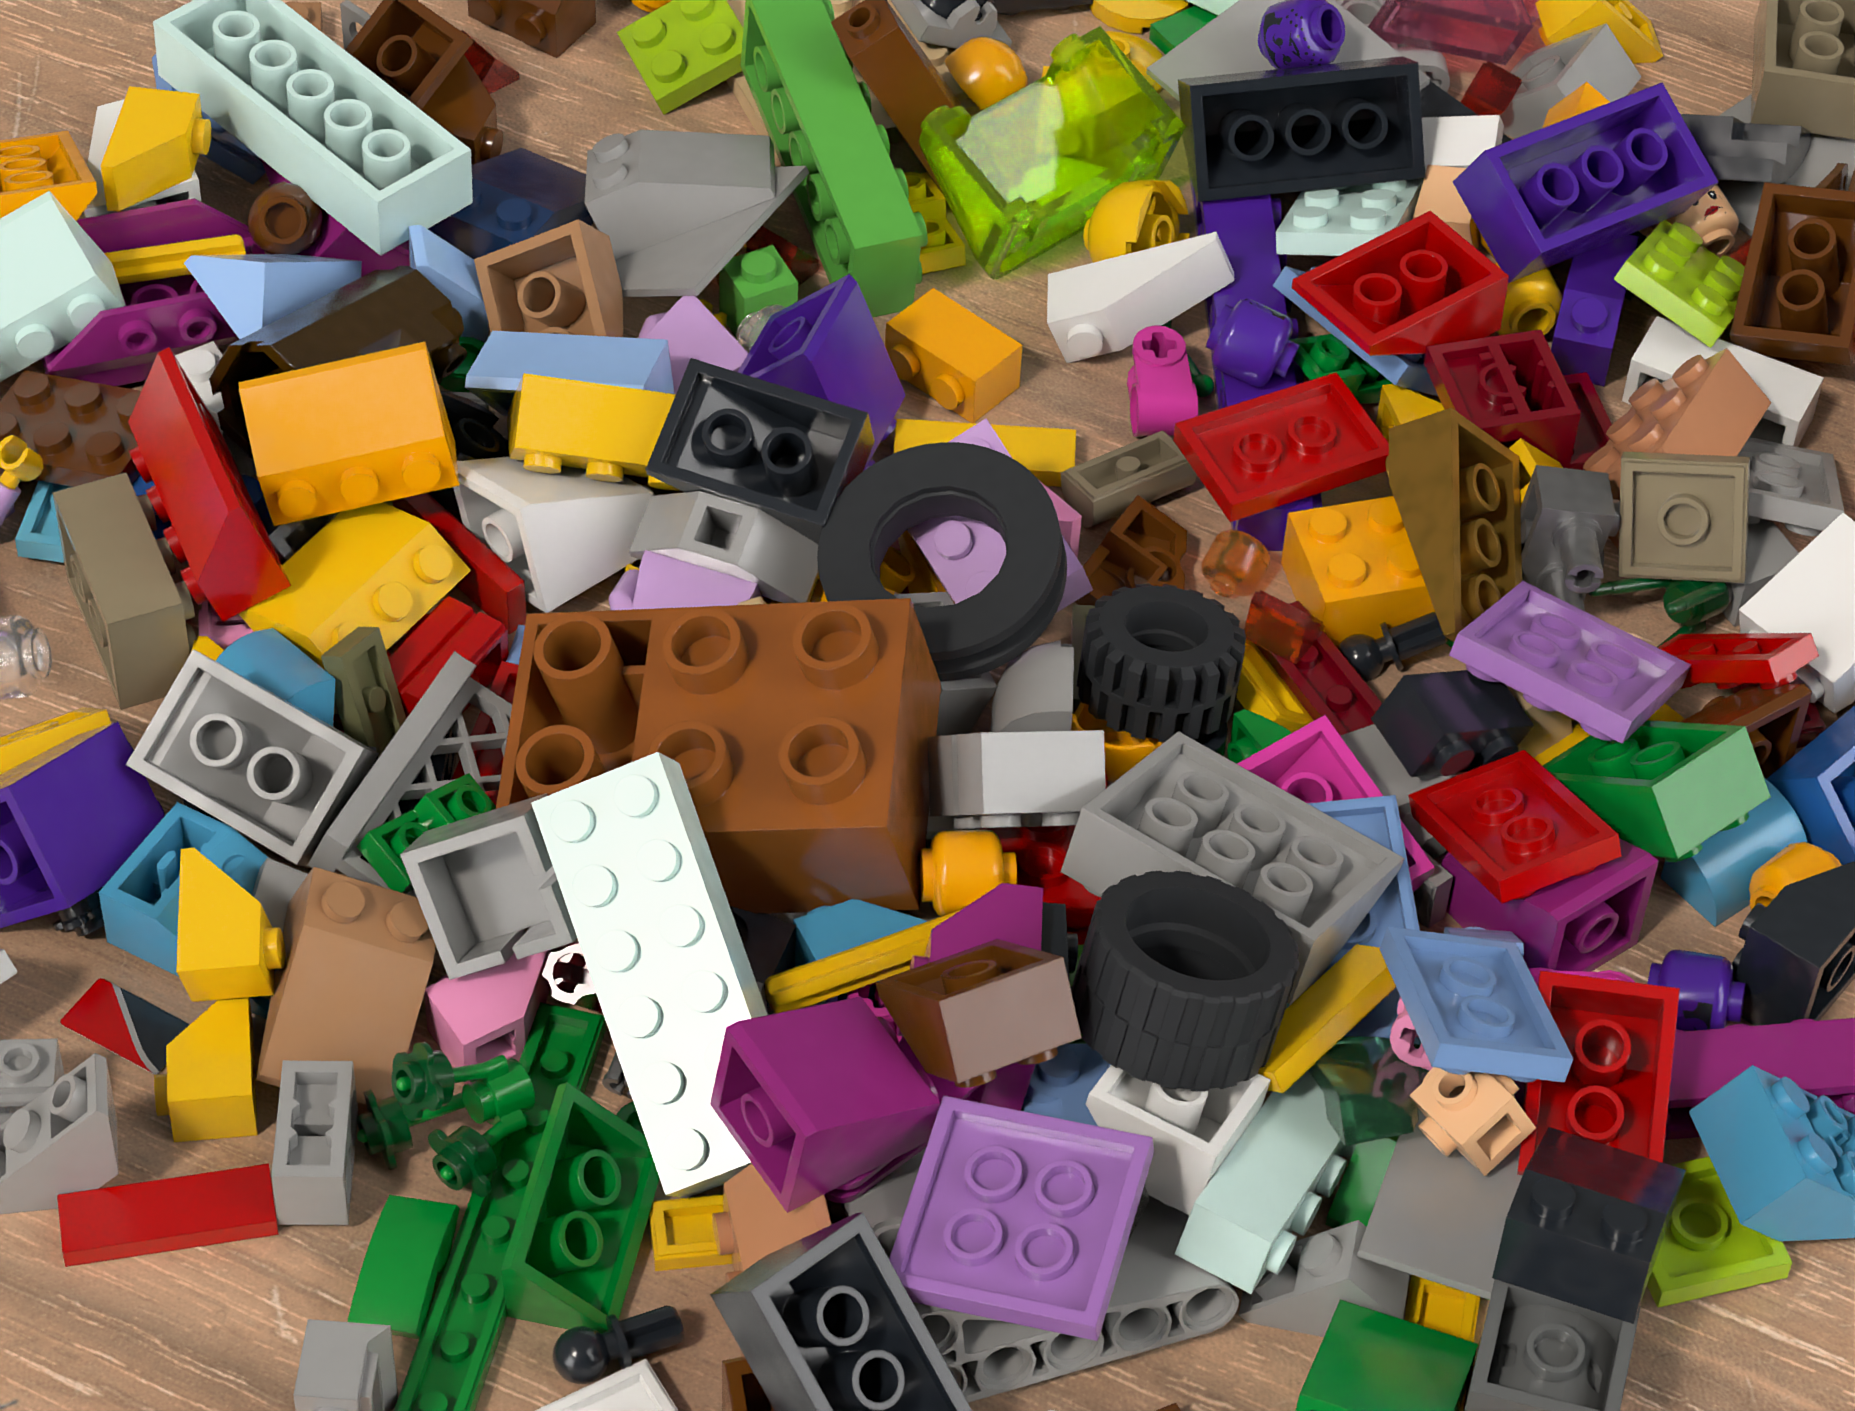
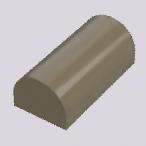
[1061,431,1197,528]

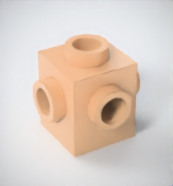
[1409,1067,1536,1176]

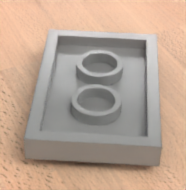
[1738,437,1844,536]

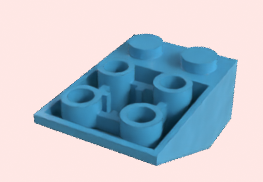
[99,802,270,1019]
[1689,1065,1855,1242]

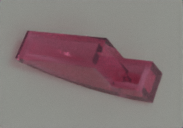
[1368,0,1539,65]

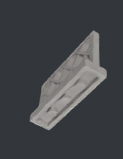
[308,651,512,897]

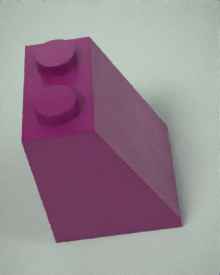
[1441,838,1659,972]
[710,997,940,1213]

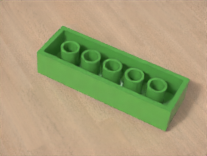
[740,0,928,317]

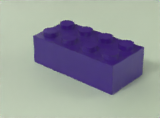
[1453,83,1718,283]

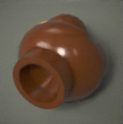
[248,182,323,255]

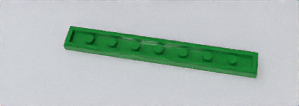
[394,1002,606,1411]

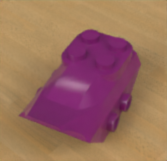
[42,198,265,386]

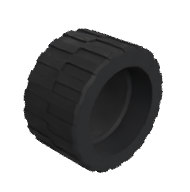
[1071,870,1300,1091]

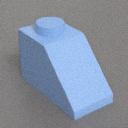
[409,225,489,343]

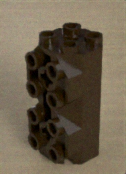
[209,266,468,461]

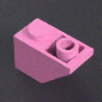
[424,949,551,1085]

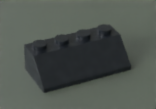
[1178,56,1425,202]
[710,1212,972,1411]

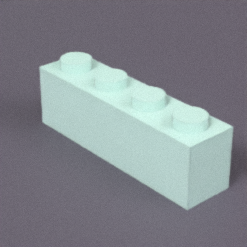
[1175,1064,1371,1294]

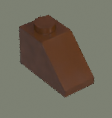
[421,55,503,165]

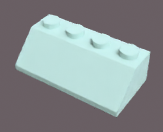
[0,191,126,382]

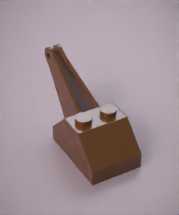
[1730,163,1855,366]

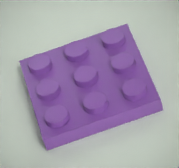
[1449,581,1691,744]
[889,1096,1154,1341]

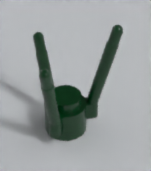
[1588,578,1730,647]

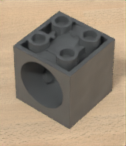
[1464,1279,1641,1411]

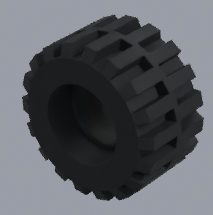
[1076,583,1246,742]

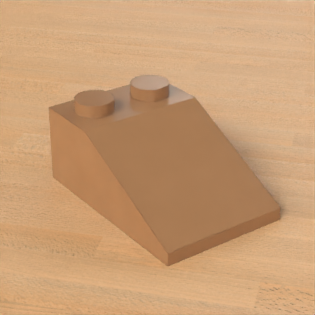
[474,219,623,337]
[256,867,436,1112]

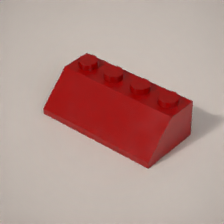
[128,347,291,622]

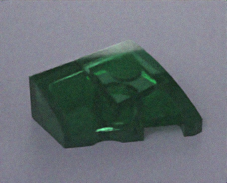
[1308,1036,1429,1147]

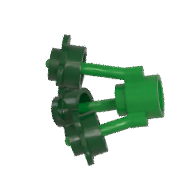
[356,1042,535,1197]

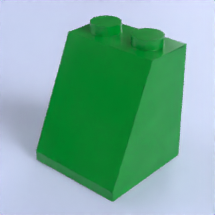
[1295,1299,1478,1411]

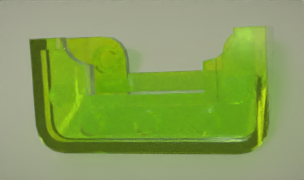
[919,26,1186,280]

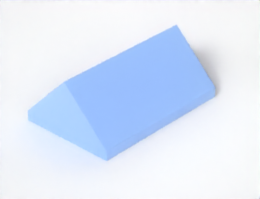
[184,254,362,339]
[465,330,675,416]

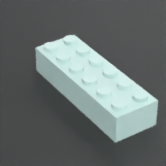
[153,0,473,256]
[531,752,768,1198]

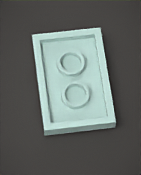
[1276,179,1423,256]

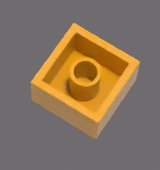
[1281,496,1435,648]

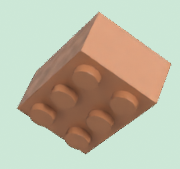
[1583,348,1771,549]

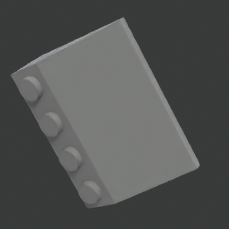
[1061,731,1405,1005]

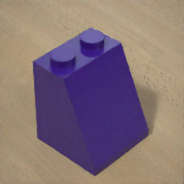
[738,274,906,471]
[0,721,165,928]

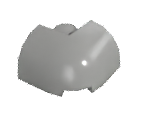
[990,640,1074,732]

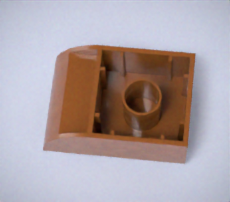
[496,598,941,914]

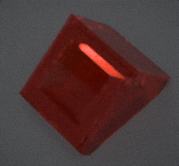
[1461,60,1522,116]

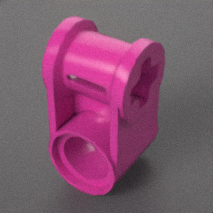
[1127,325,1198,437]

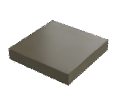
[1618,452,1750,583]

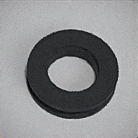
[817,442,1067,682]

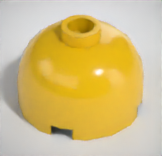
[1083,179,1190,263]

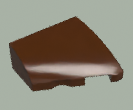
[1075,495,1187,606]

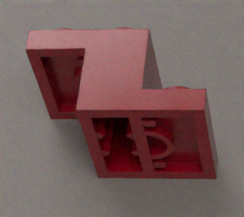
[1424,329,1612,470]

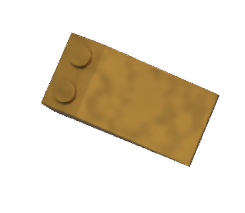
[1386,408,1522,642]

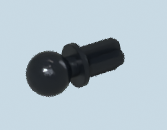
[1338,612,1449,682]
[552,1305,684,1384]

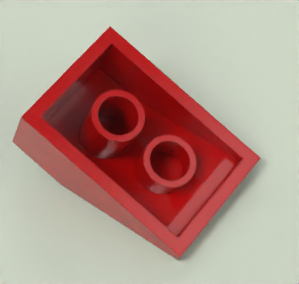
[1292,210,1509,356]
[1517,970,1680,1175]

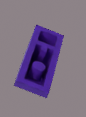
[1551,235,1639,387]

